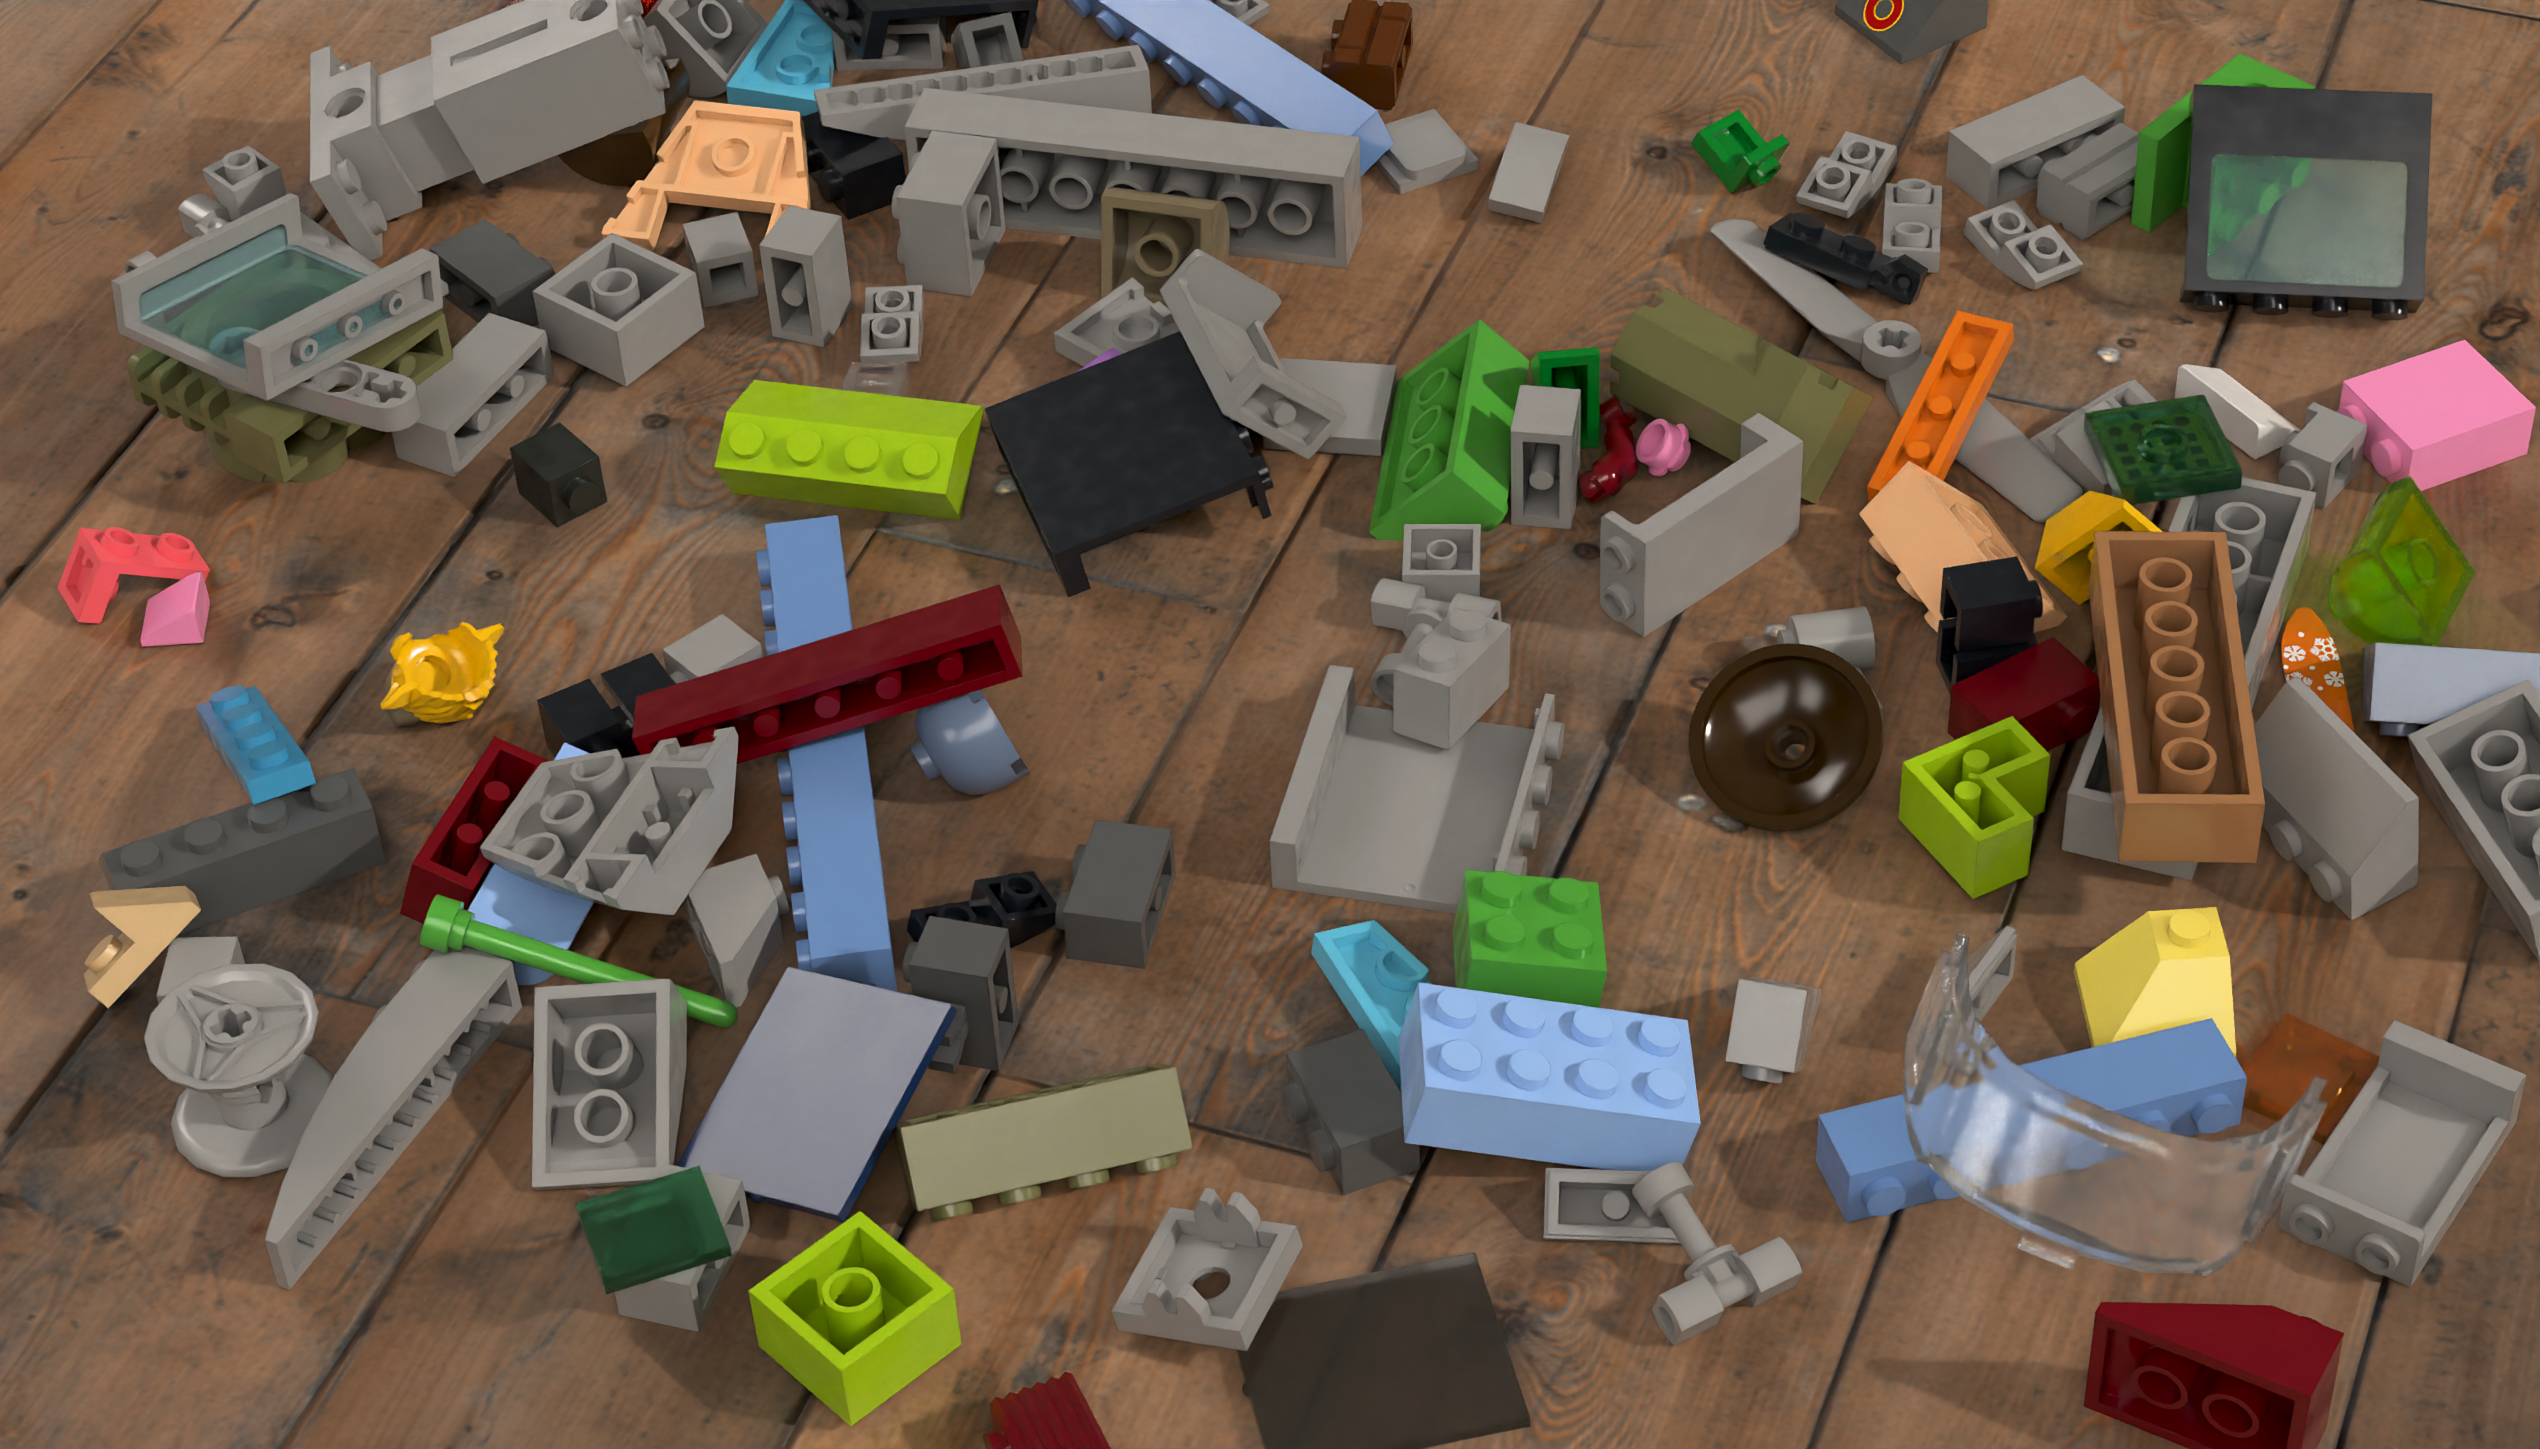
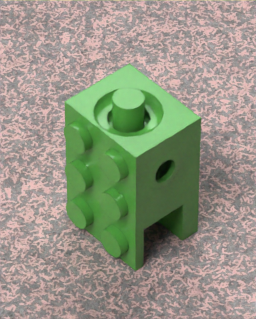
[2131,53,2316,258]

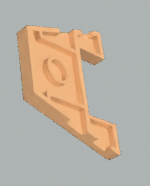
[601,100,811,251]

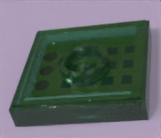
[2084,395,2243,505]

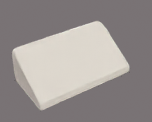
[2175,364,2301,460]

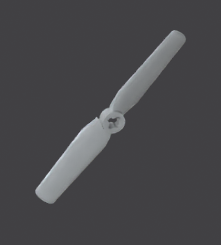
[1710,218,2083,523]

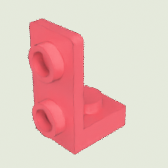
[57,527,210,624]

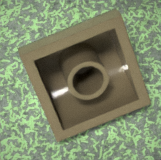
[1101,187,1230,309]

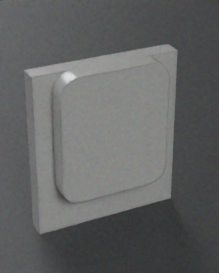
[1374,109,1479,194]

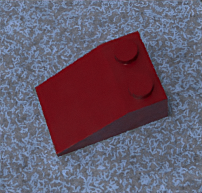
[2084,1302,2344,1449]

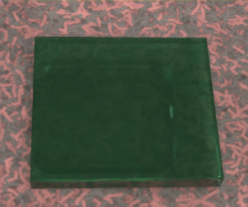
[575,1166,732,1295]

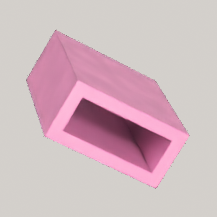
[2337,340,2536,497]

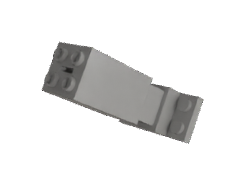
[310,0,670,261]

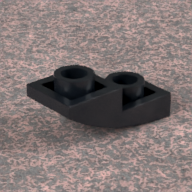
[907,871,1057,948]

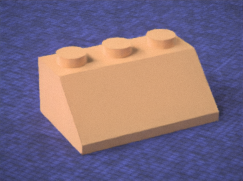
[1859,461,2067,633]

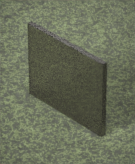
[1236,1252,1530,1449]

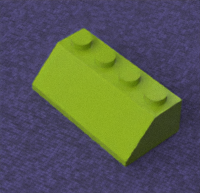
[714,380,984,521]

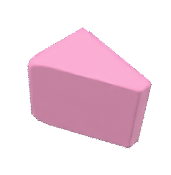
[140,572,210,647]

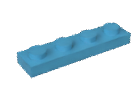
[196,685,316,805]

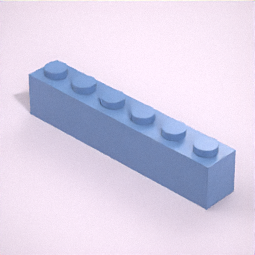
[1816,1018,2247,1223]

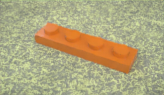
[1867,310,2015,502]

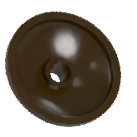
[1689,643,1884,832]

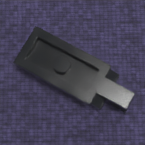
[1763,213,1928,305]

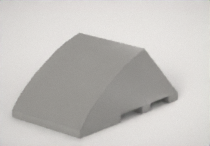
[480,727,739,915]

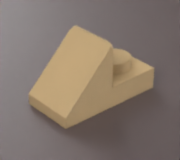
[83,886,201,1008]

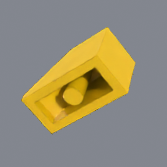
[2035,490,2163,605]

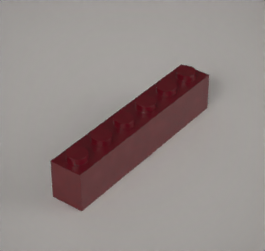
[632,584,1023,764]

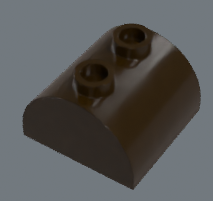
[558,58,690,186]

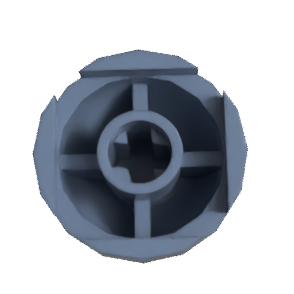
[910,690,1030,795]

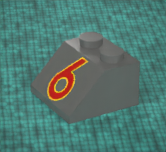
[1835,0,1988,64]

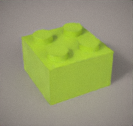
[748,1211,962,1426]

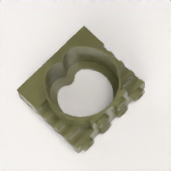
[127,257,454,484]

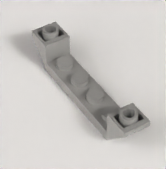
[202,145,449,298]

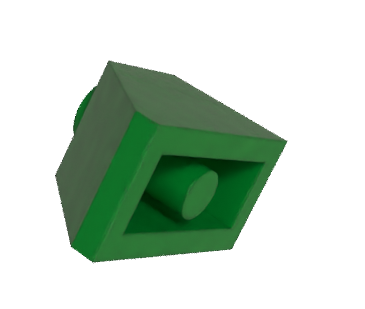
[1531,347,1600,449]

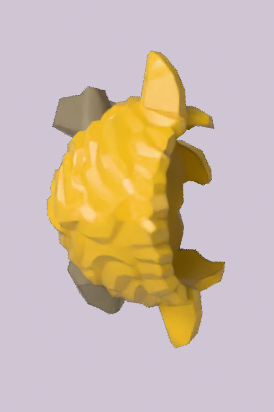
[380,622,504,727]

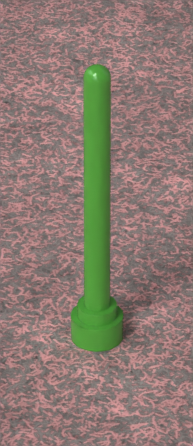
[420,894,738,1028]

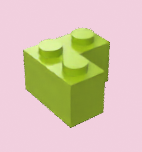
[1898,716,2050,899]

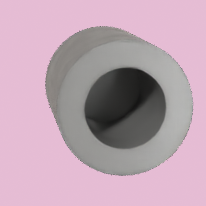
[1777,606,1875,670]

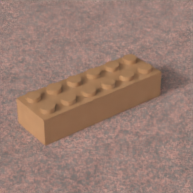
[2089,531,2265,863]

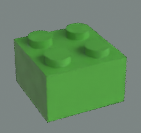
[1452,870,1607,1008]

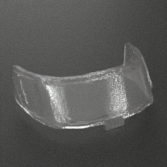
[1903,932,2328,1278]

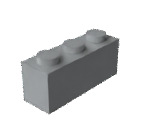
[1946,75,2125,210]
[392,313,555,477]

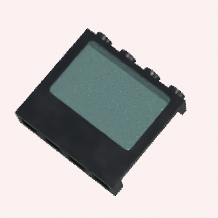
[2180,84,2432,320]

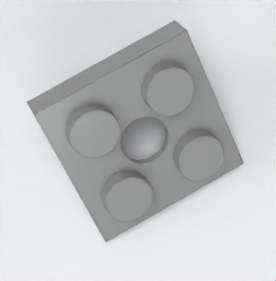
[1112,1188,1303,1351]

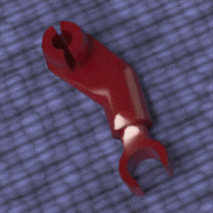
[1578,394,1639,503]

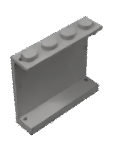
[1270,665,1565,914]

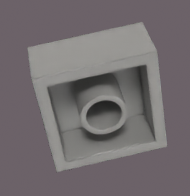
[1402,524,1481,603]

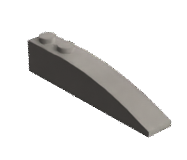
[814,45,1152,141]
[265,946,522,1290]

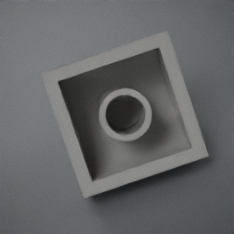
[643,0,768,98]

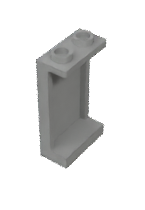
[1159,249,1347,460]
[1600,413,1803,638]
[2278,1020,2526,1287]

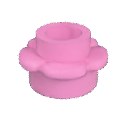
[1636,419,1691,477]

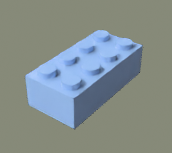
[1398,982,1701,1171]

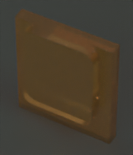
[2242,1013,2379,1145]

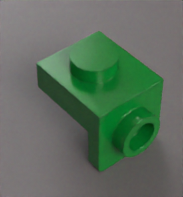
[1691,109,1790,194]

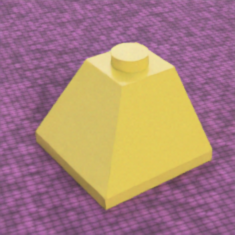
[2074,907,2236,1057]

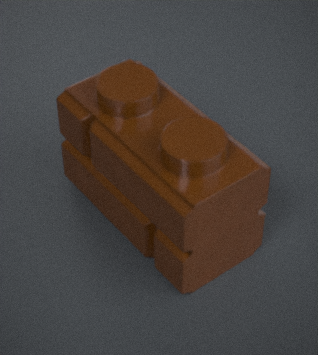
[1321,0,1413,110]

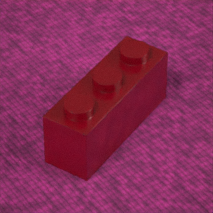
[400,736,549,924]

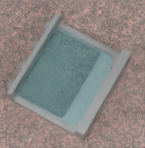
[111,193,443,401]

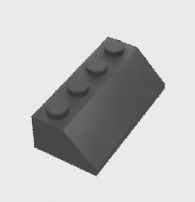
[99,768,386,935]

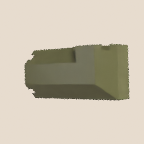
[1610,288,1873,504]

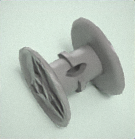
[144,964,334,1177]

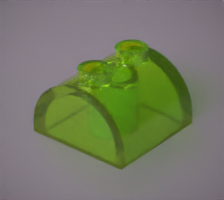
[2328,476,2475,646]

